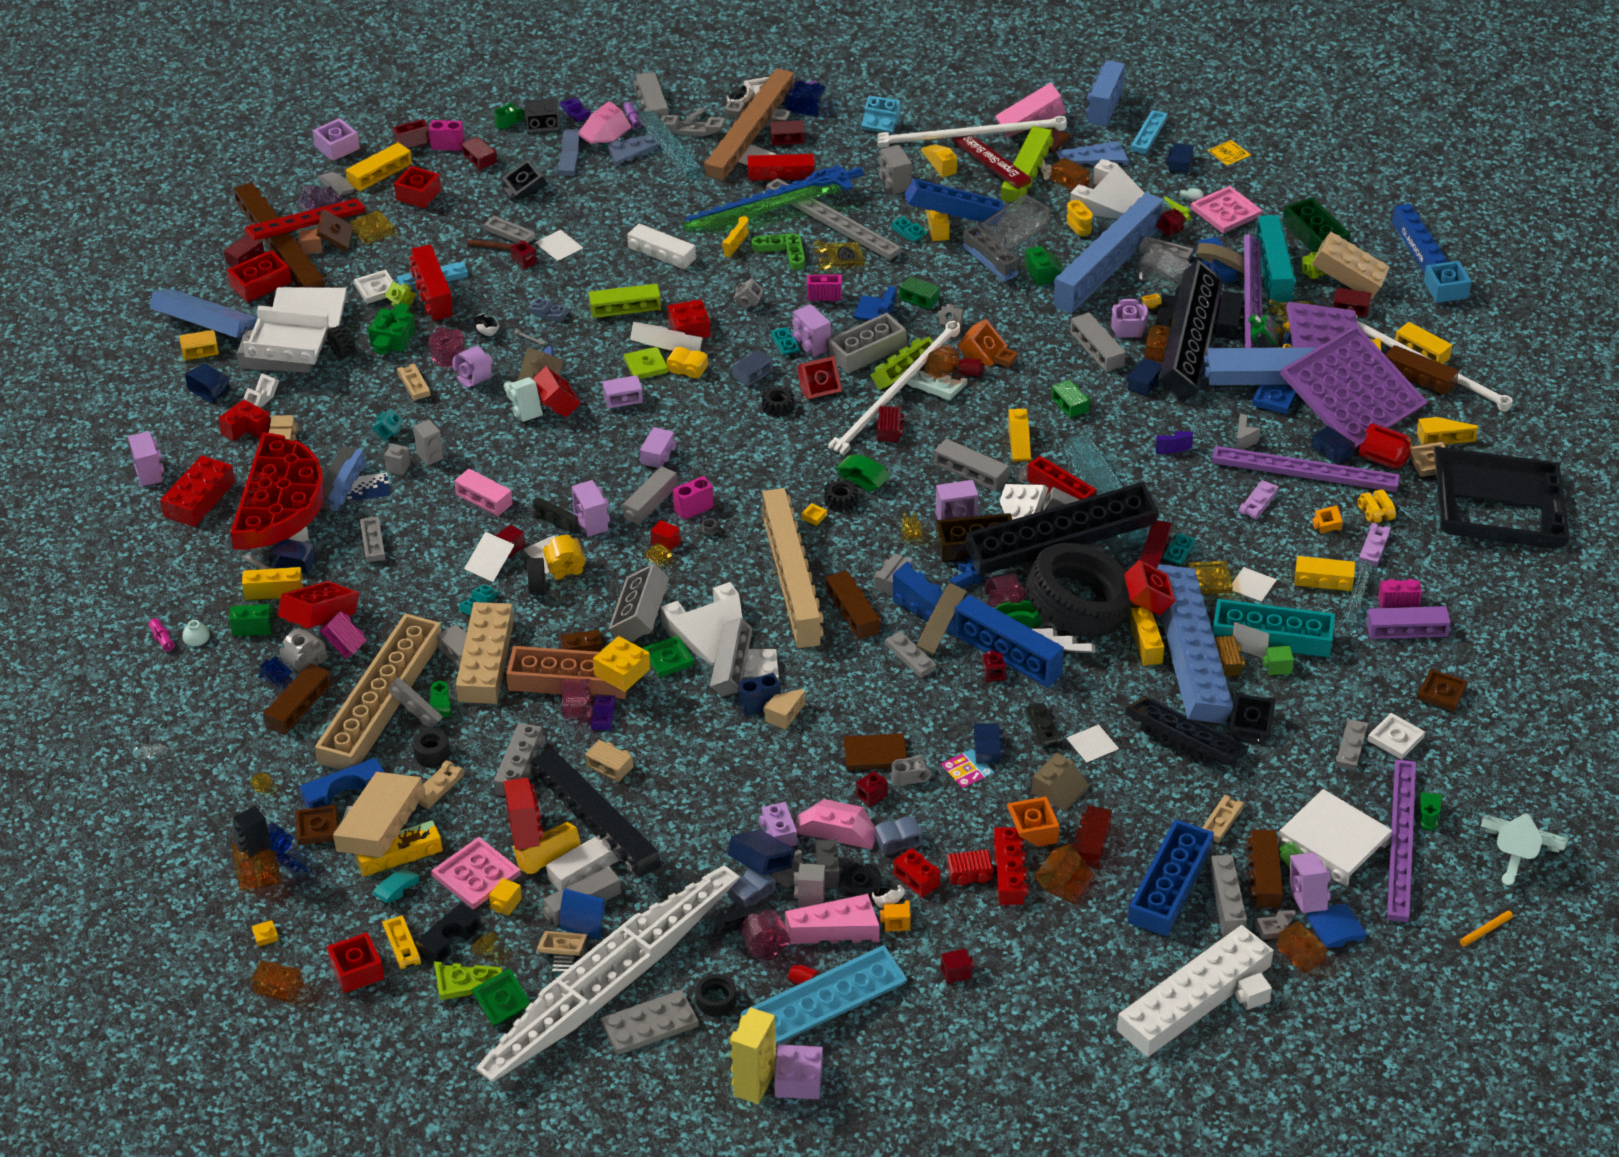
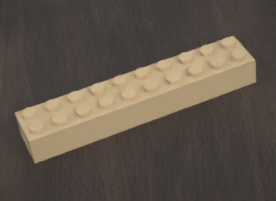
[762,488,823,648]
[315,613,441,770]

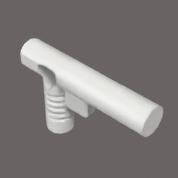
[1040,159,1062,180]

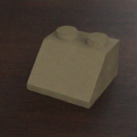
[518,347,564,381]
[1032,753,1089,812]

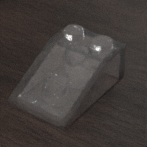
[1138,243,1192,289]

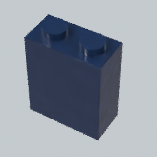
[727,829,795,875]

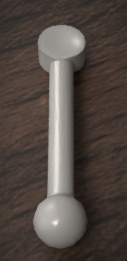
[514,329,546,347]

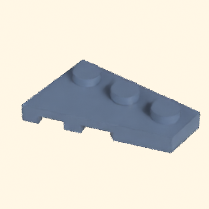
[607,134,659,167]

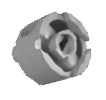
[280,628,327,673]

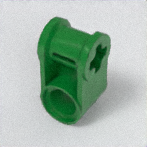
[494,102,525,129]
[429,681,451,718]
[1419,792,1442,831]

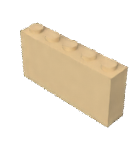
[333,772,425,858]

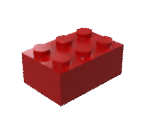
[227,250,292,303]

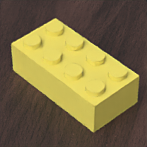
[730,1007,776,1104]

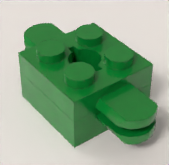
[368,303,416,355]

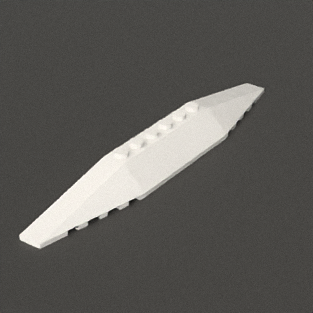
[476,865,740,1082]

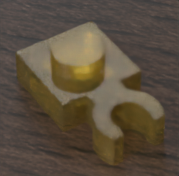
[901,512,922,540]

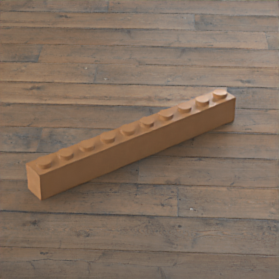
[704,68,795,181]

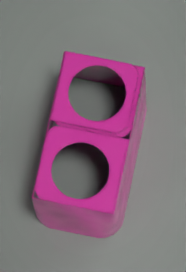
[429,120,465,150]
[673,476,714,519]

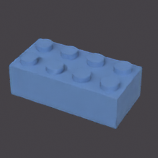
[1086,60,1125,126]

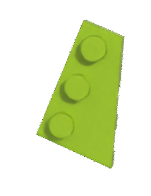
[434,962,502,1000]

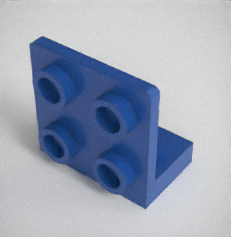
[854,286,896,321]

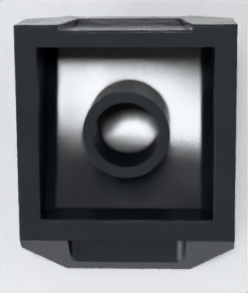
[501,159,548,200]
[1229,692,1276,745]

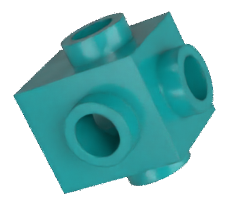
[372,408,404,441]

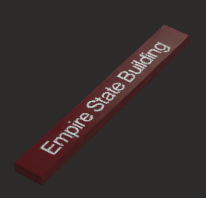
[951,135,1031,189]

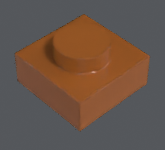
[993,347,1018,368]

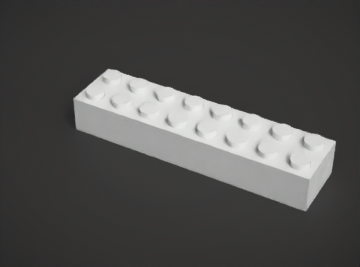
[1117,925,1273,1057]

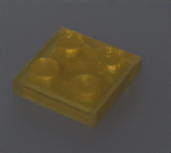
[349,210,395,244]
[1188,561,1233,594]

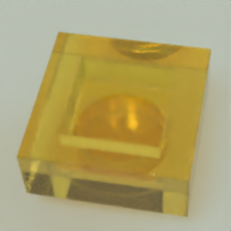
[645,543,672,566]
[470,932,499,954]

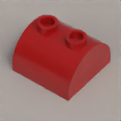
[798,356,842,399]

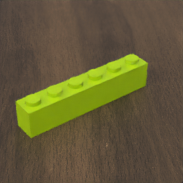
[1001,126,1054,204]

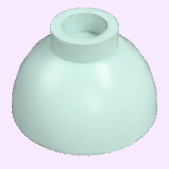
[182,620,210,646]

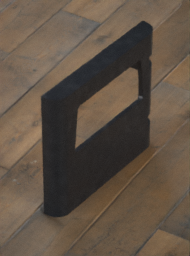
[1434,446,1570,549]

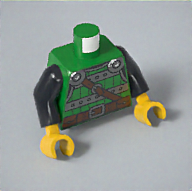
[1248,314,1293,348]

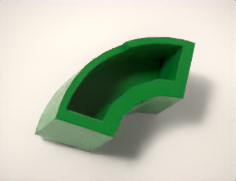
[835,455,891,493]
[995,600,1044,629]

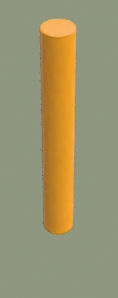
[1460,910,1513,947]

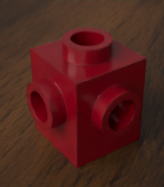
[1156,208,1187,236]

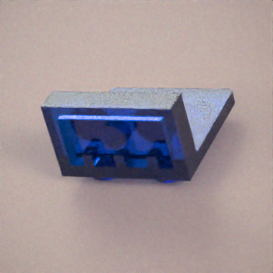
[786,81,826,116]
[263,822,308,873]

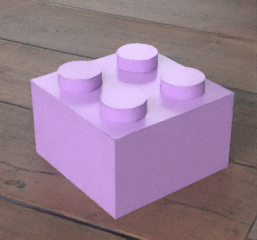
[312,118,360,161]
[792,304,831,357]
[128,431,165,487]
[572,480,610,537]
[936,480,978,520]
[1290,852,1330,913]
[774,1045,823,1099]

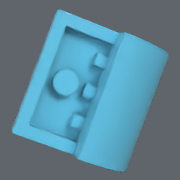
[861,95,901,135]

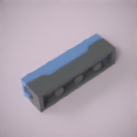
[963,225,1019,282]
[321,446,366,511]

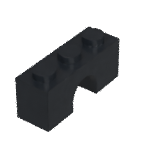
[416,902,482,965]

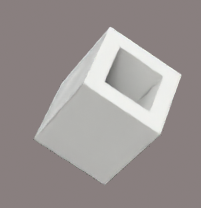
[1235,972,1272,1010]

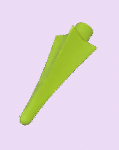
[1164,197,1192,222]

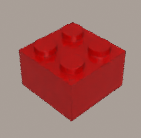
[394,166,441,208]
[668,299,711,338]
[532,366,581,417]
[1124,560,1175,616]
[326,932,385,994]

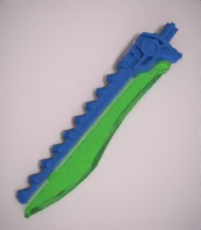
[683,165,864,231]

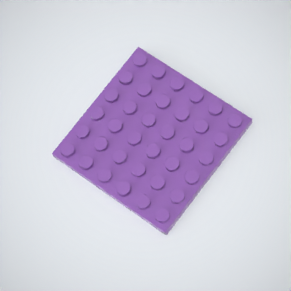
[1279,324,1428,450]

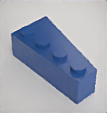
[893,561,955,635]

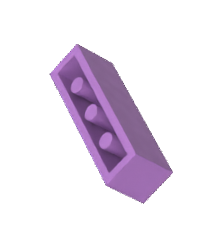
[1366,606,1450,639]

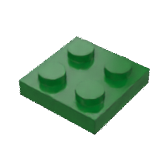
[642,635,694,678]
[472,968,531,1028]

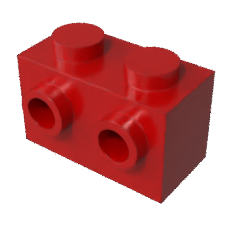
[893,848,940,898]

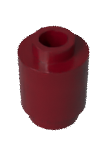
[958,357,985,377]

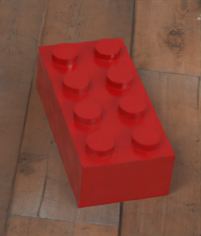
[409,244,453,321]
[160,455,236,527]
[278,581,359,629]
[503,777,543,850]

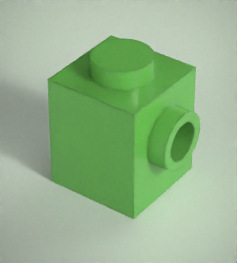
[1262,646,1294,675]

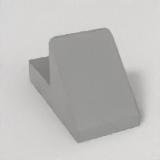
[1236,414,1260,450]

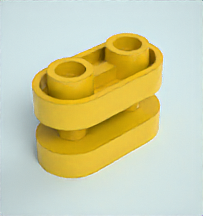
[1066,200,1093,237]
[1358,489,1396,524]

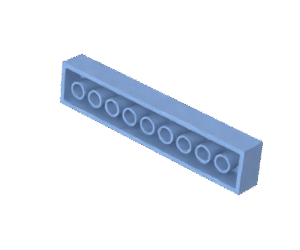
[1053,192,1164,314]
[1157,564,1233,724]

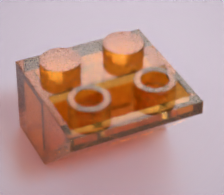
[232,843,282,890]
[1034,844,1096,904]

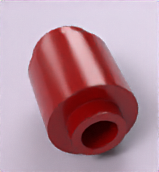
[788,964,820,986]

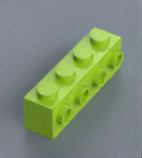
[588,284,661,318]
[870,336,938,390]

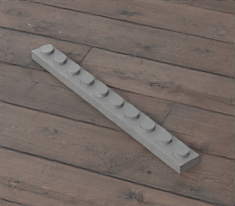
[766,178,901,260]

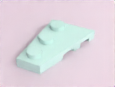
[906,370,967,400]

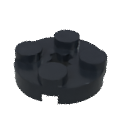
[839,862,882,898]

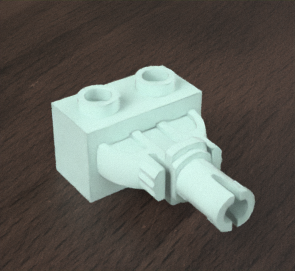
[504,377,543,422]

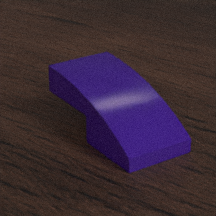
[560,98,591,122]
[1155,431,1193,454]
[591,695,616,730]

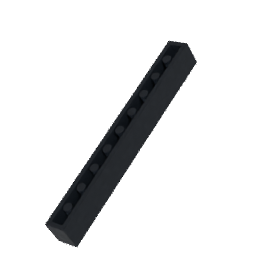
[532,749,661,878]

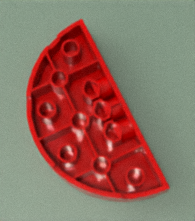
[230,432,325,550]

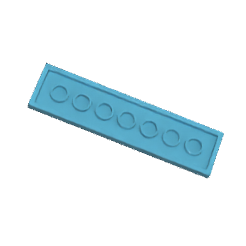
[741,945,908,1045]

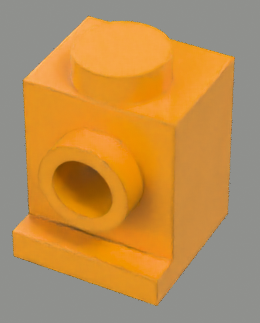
[1312,505,1343,534]
[879,900,910,932]

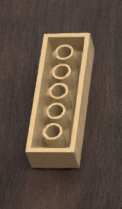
[456,602,514,704]

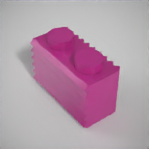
[807,275,842,302]
[1378,579,1422,608]
[319,611,367,659]

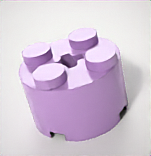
[1111,299,1148,338]
[453,346,493,387]

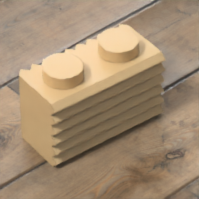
[585,740,633,783]

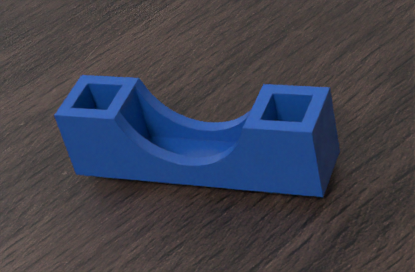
[299,757,385,808]

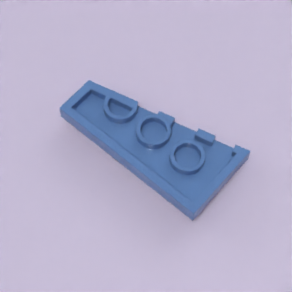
[1056,141,1129,166]

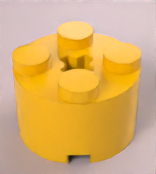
[543,535,585,579]

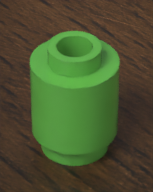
[1279,841,1304,869]

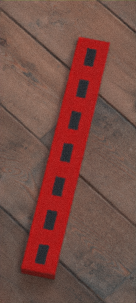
[244,198,366,241]

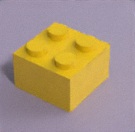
[593,636,650,692]

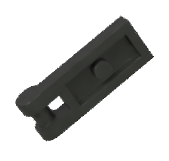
[532,498,579,534]
[1025,702,1063,749]

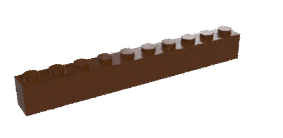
[233,182,326,288]

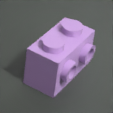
[602,375,643,409]
[640,427,676,468]
[759,802,797,847]

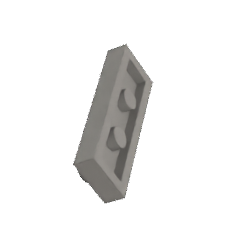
[484,216,535,243]
[1139,236,1194,264]
[360,516,385,562]
[885,631,936,678]
[387,676,443,729]
[1335,719,1368,771]

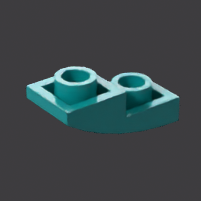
[891,216,927,242]
[771,327,800,355]
[1163,533,1196,565]
[459,584,499,616]
[373,868,419,903]

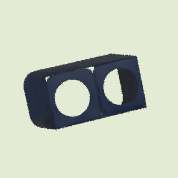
[185,363,230,403]
[269,539,316,576]
[738,672,781,716]

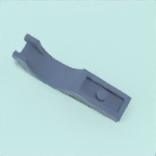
[558,129,582,176]

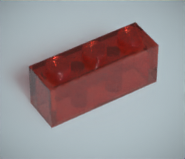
[1071,805,1112,869]

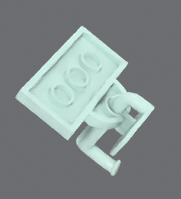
[1481,813,1569,885]

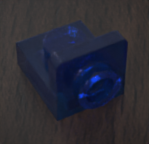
[258,656,293,687]

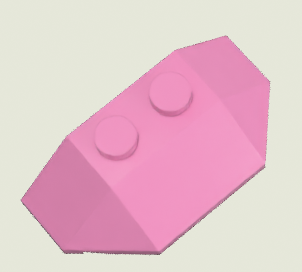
[578,101,632,144]
[794,799,876,850]

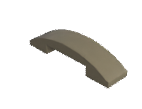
[1196,243,1245,281]
[916,582,967,655]

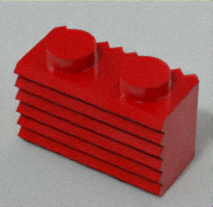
[947,849,993,886]

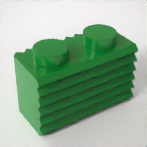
[899,276,940,310]
[1051,379,1090,418]

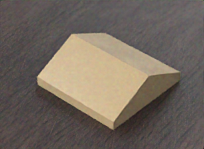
[537,931,587,957]

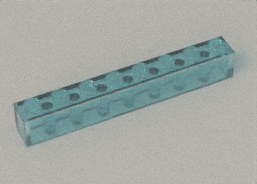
[1065,433,1148,545]

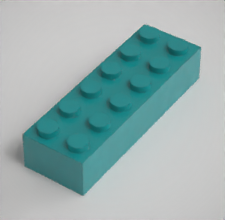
[1256,215,1296,307]
[1213,599,1335,658]

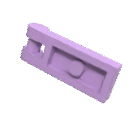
[1239,480,1279,520]
[1358,523,1391,567]

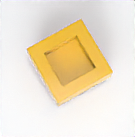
[1141,293,1162,309]
[801,503,827,526]
[251,920,279,947]

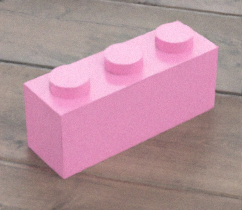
[454,469,513,516]

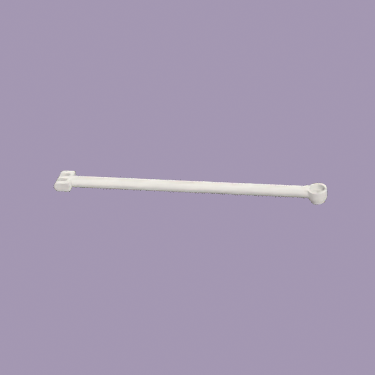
[877,116,1067,148]
[1356,315,1512,412]
[828,321,960,456]

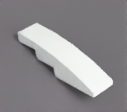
[630,322,702,351]
[1032,628,1095,653]

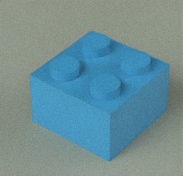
[1424,261,1472,303]

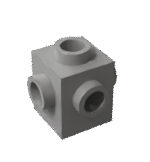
[734,278,764,309]
[937,304,964,329]

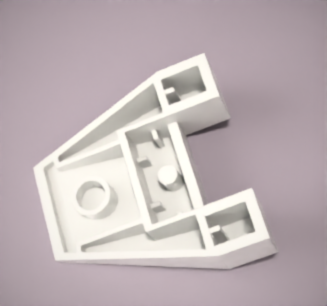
[1070,159,1145,219]
[660,582,743,666]

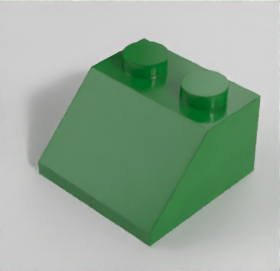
[1024,246,1064,286]
[229,604,274,636]

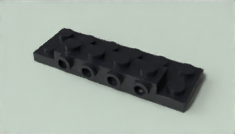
[1125,696,1249,766]

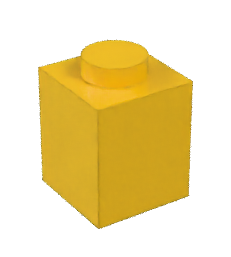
[489,878,522,916]

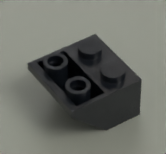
[524,98,560,133]

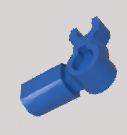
[949,558,983,589]

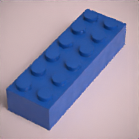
[954,595,1064,688]
[1127,819,1214,937]

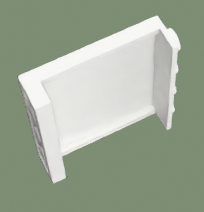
[273,287,348,341]
[243,306,329,364]
[1278,789,1392,887]

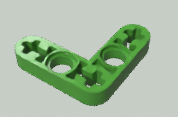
[752,233,805,270]

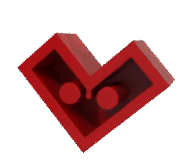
[218,399,271,441]

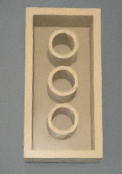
[1312,231,1390,300]

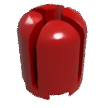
[1359,423,1412,470]

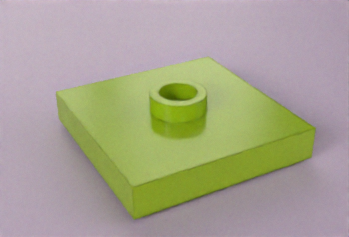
[624,347,668,379]

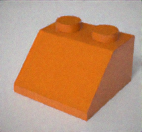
[956,319,1008,367]
[1007,797,1060,847]

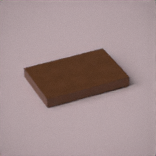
[843,733,907,771]

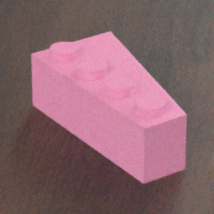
[995,83,1066,138]
[785,894,879,944]

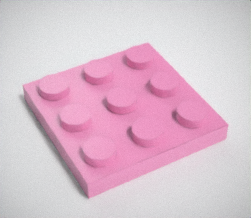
[1191,186,1263,233]
[431,837,521,910]

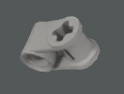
[891,755,932,786]

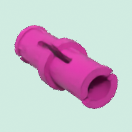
[148,618,175,652]

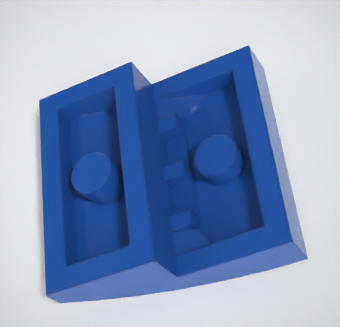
[560,888,605,940]
[1306,904,1367,948]

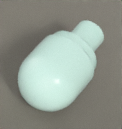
[1180,188,1204,202]

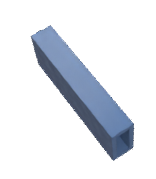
[150,289,258,338]
[1204,348,1316,385]

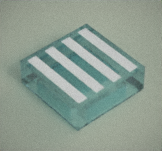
[551,955,576,977]

